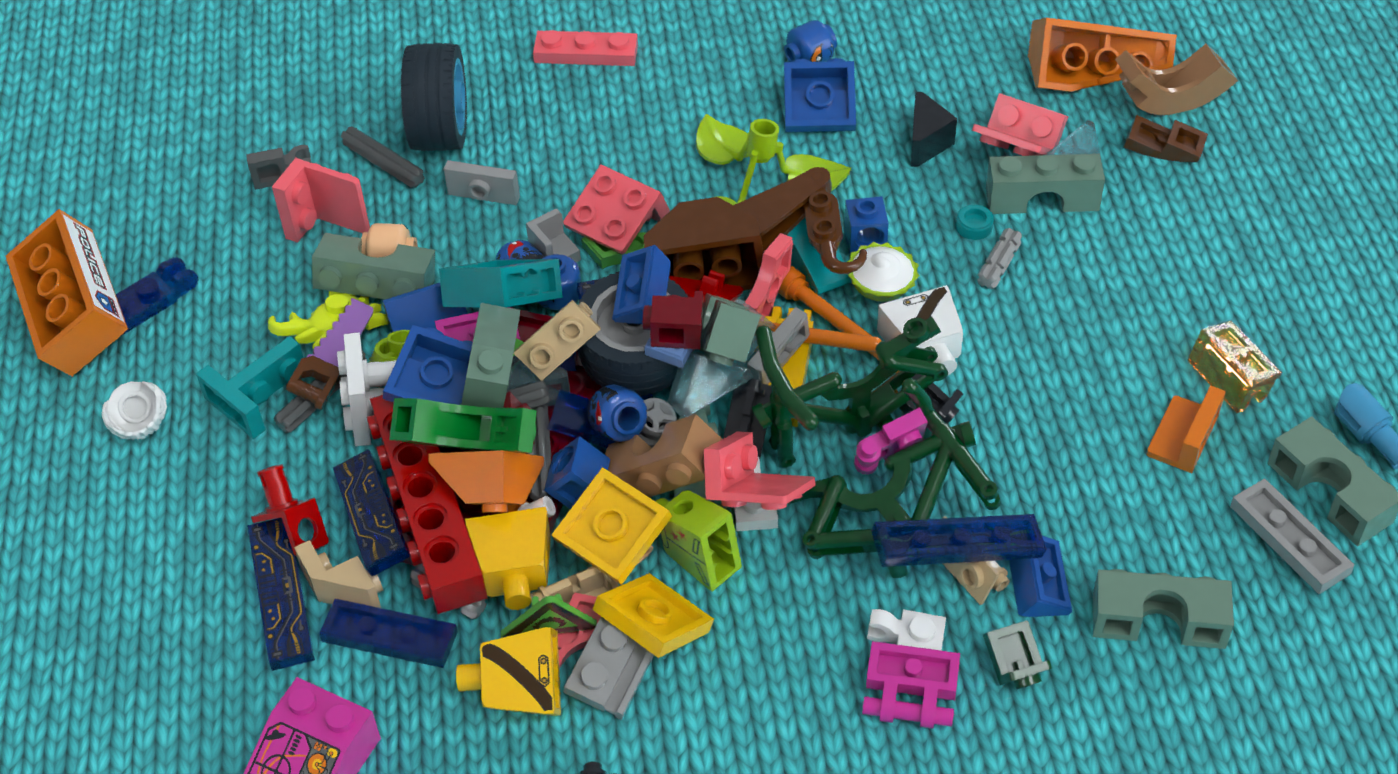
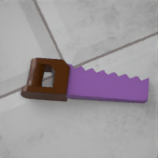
[286,298,373,410]

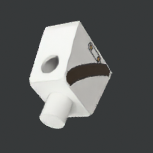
[877,285,963,375]

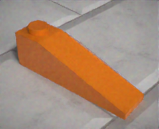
[1028,17,1177,92]

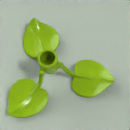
[696,114,851,205]

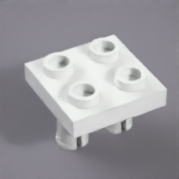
[337,333,396,446]

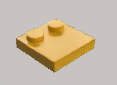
[551,467,672,585]
[592,573,714,658]

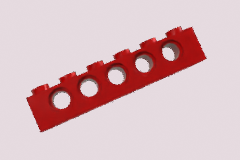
[367,395,487,614]

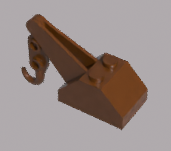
[644,167,867,291]

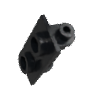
[723,378,772,459]

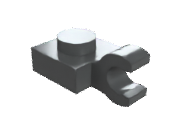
[246,145,312,190]

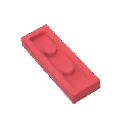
[533,30,638,66]

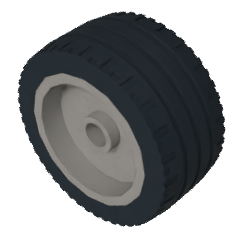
[577,271,695,396]

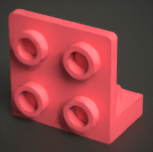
[972,93,1069,156]
[272,158,370,243]
[563,164,670,254]
[704,431,815,510]

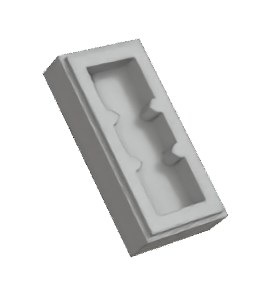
[444,160,520,205]
[747,307,809,385]

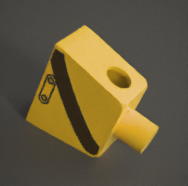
[456,627,561,716]

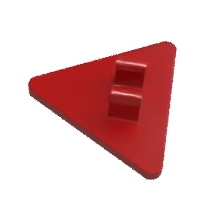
[669,270,743,302]

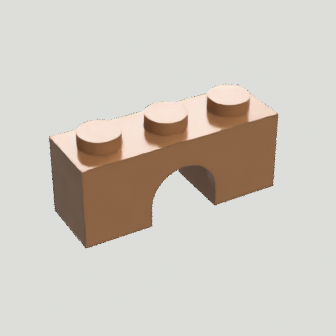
[605,414,722,497]

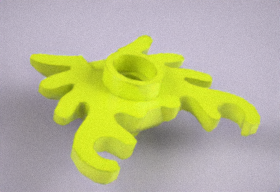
[267,291,389,350]

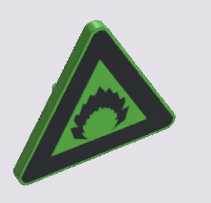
[500,594,597,638]

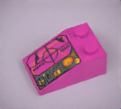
[243,677,381,774]

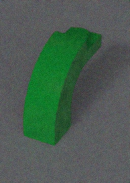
[389,398,537,453]

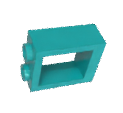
[439,259,563,308]

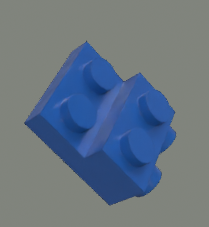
[784,58,856,132]
[383,325,473,405]

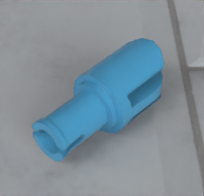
[1334,383,1398,469]

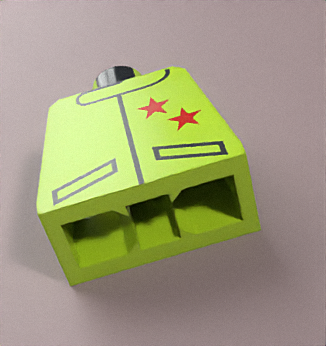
[655,490,742,592]

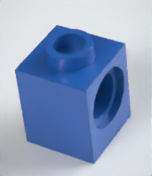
[844,196,889,256]
[544,436,610,509]

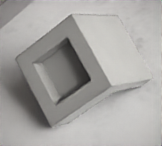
[526,209,581,262]

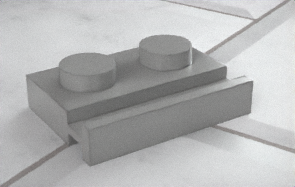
[564,617,654,720]

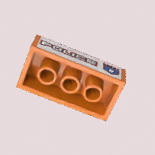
[5,209,128,377]

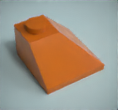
[429,450,544,513]

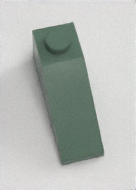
[461,303,520,408]

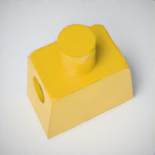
[465,507,551,610]

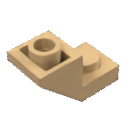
[294,540,383,614]

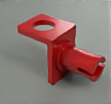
[251,464,329,556]

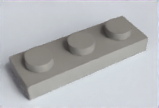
[1230,478,1354,594]

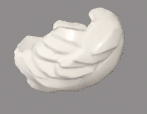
[102,381,167,440]

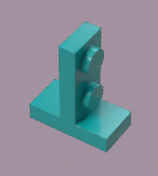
[196,336,304,439]

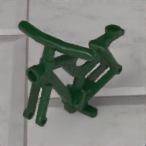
[752,316,948,468]
[787,378,1001,578]

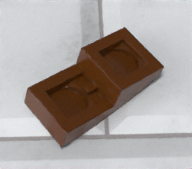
[1123,115,1208,162]

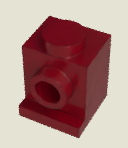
[643,291,703,349]

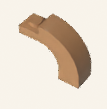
[1115,44,1238,115]

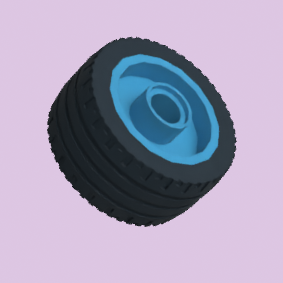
[401,43,467,151]

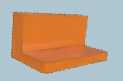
[1146,385,1226,473]

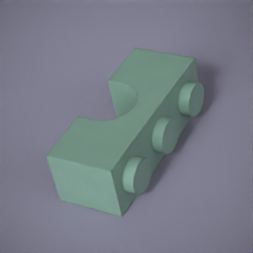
[986,154,1105,214]
[312,233,435,300]
[699,293,761,366]
[1267,416,1398,547]
[1093,569,1234,649]

